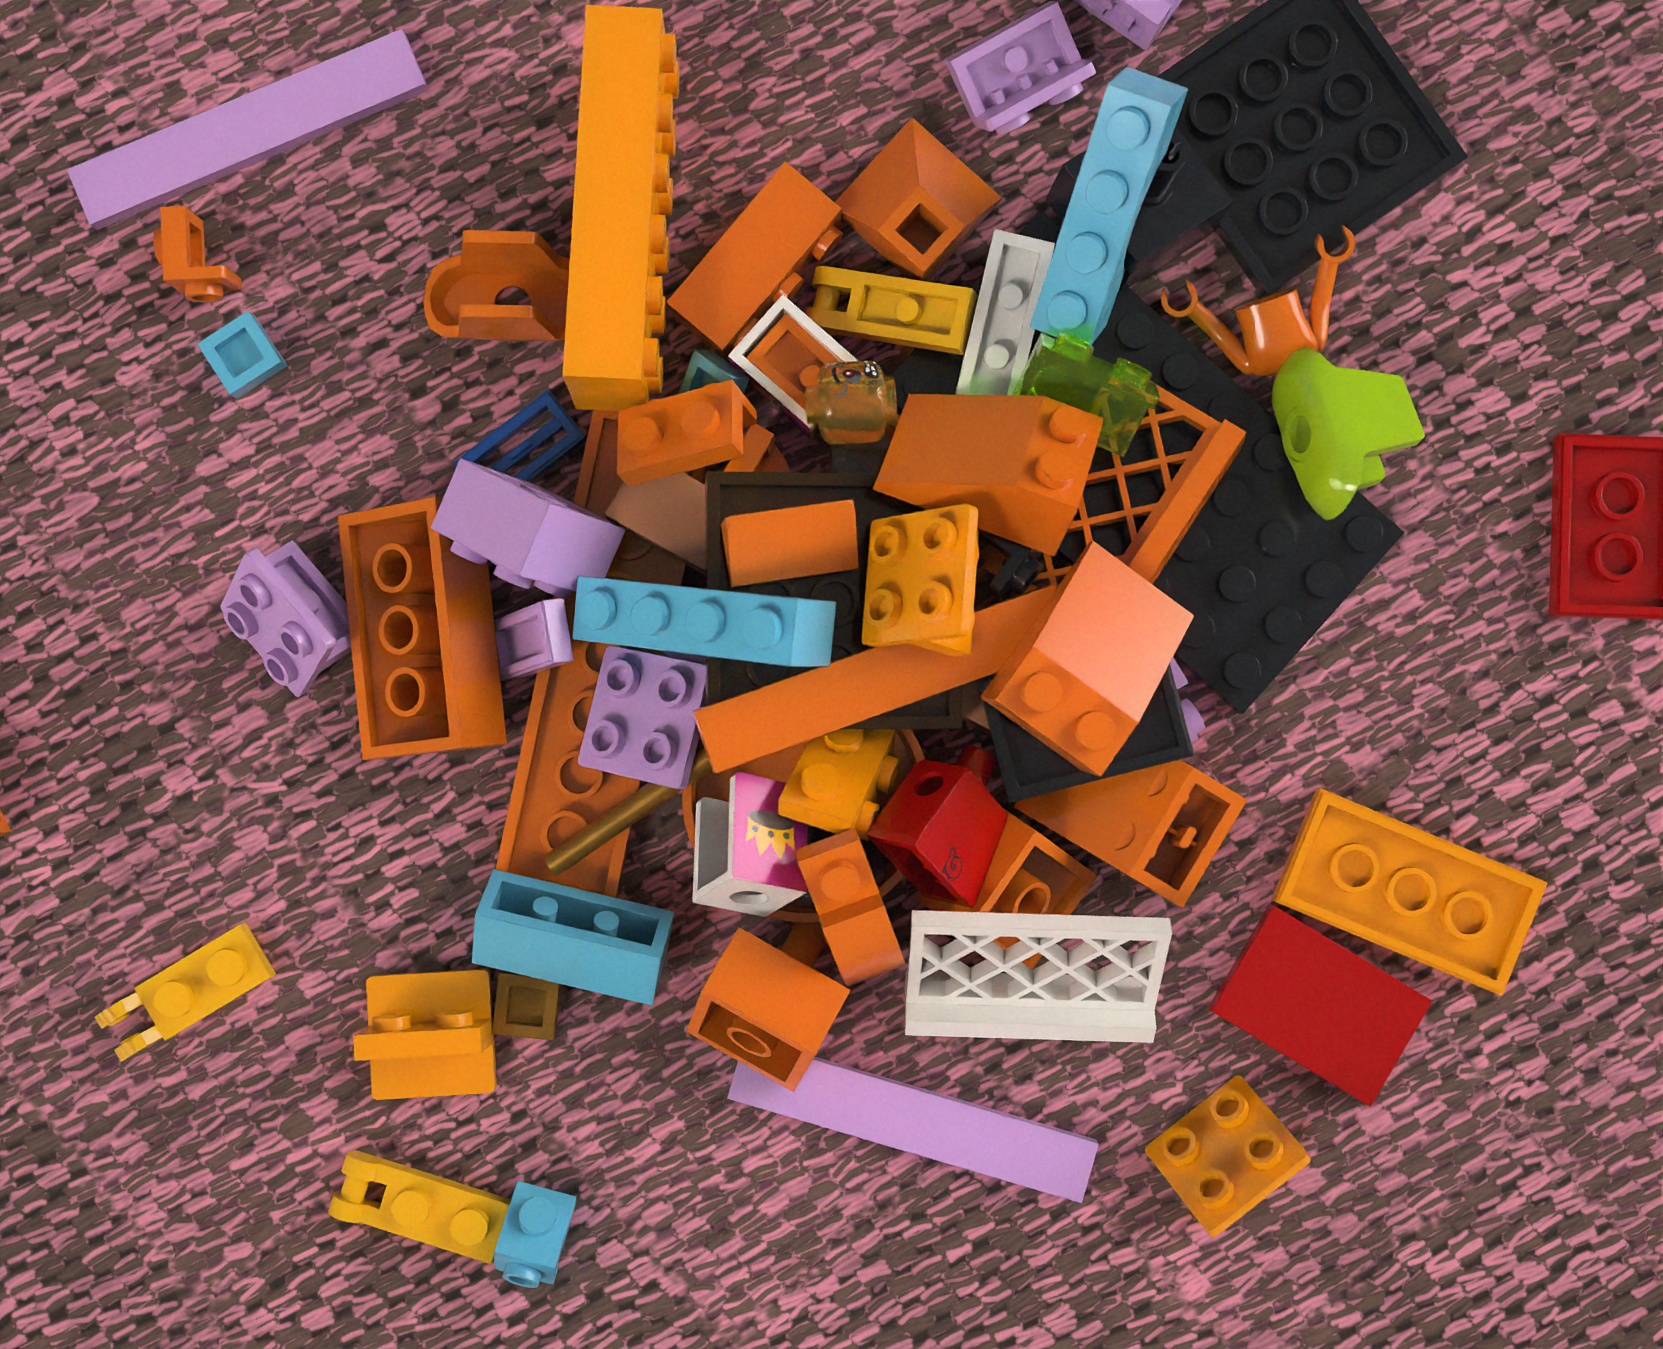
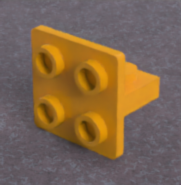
[862,504,979,656]
[353,968,497,1100]
[1145,1075,1311,1237]

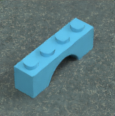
[1030,67,1188,350]
[572,576,836,667]

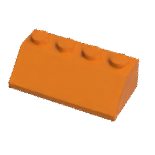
[338,496,507,760]

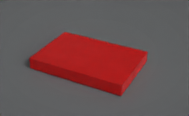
[1549,433,1663,621]
[1208,904,1433,1107]

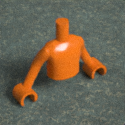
[1161,225,1356,376]

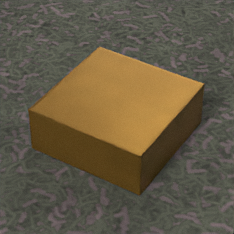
[492,970,562,1041]

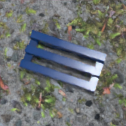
[453,389,587,483]

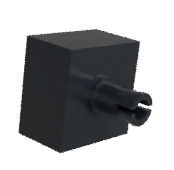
[1045,126,1234,295]

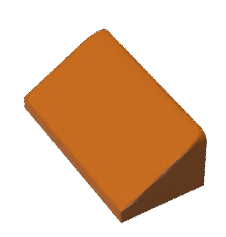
[721,500,858,588]

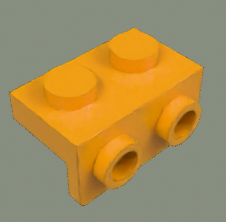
[778,729,901,841]

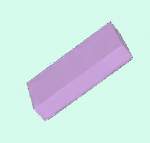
[494,598,574,681]

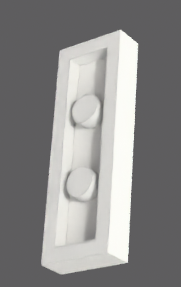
[955,229,1055,395]

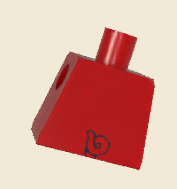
[866,745,1007,909]

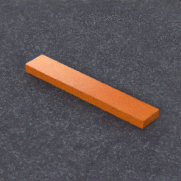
[692,584,1056,774]

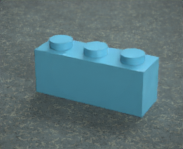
[472,869,674,1006]

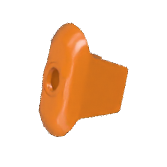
[423,230,570,342]

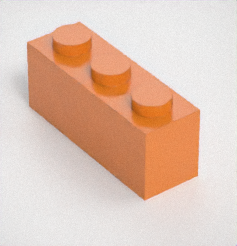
[666,161,843,360]

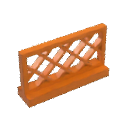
[982,361,1246,593]

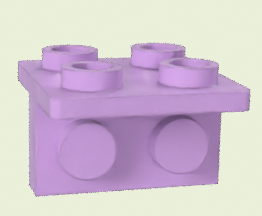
[220,540,351,697]
[578,646,706,790]

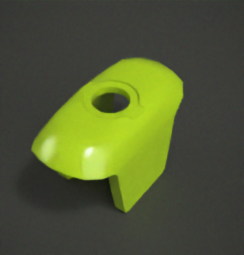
[1271,347,1425,521]

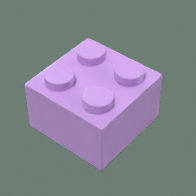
[431,458,626,599]

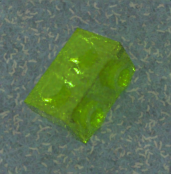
[1012,332,1160,457]

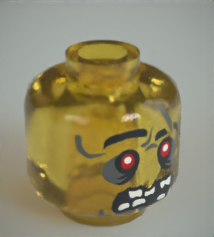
[805,361,897,445]

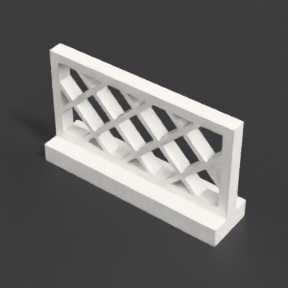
[905,910,1172,1043]

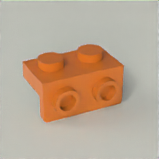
[617,379,757,487]

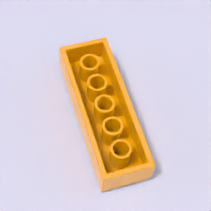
[563,5,679,411]

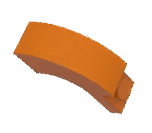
[794,828,906,986]

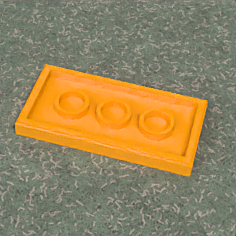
[1271,788,1548,996]

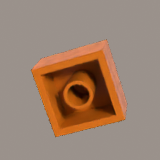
[686,922,850,1092]

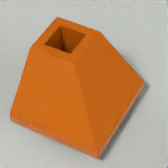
[835,117,1002,282]

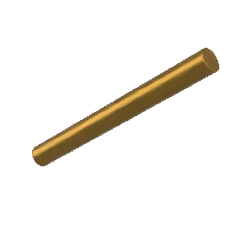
[544,745,712,876]

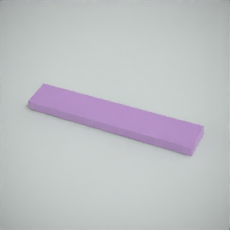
[67,29,429,230]
[727,1057,1099,1203]

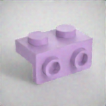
[944,1,1096,134]

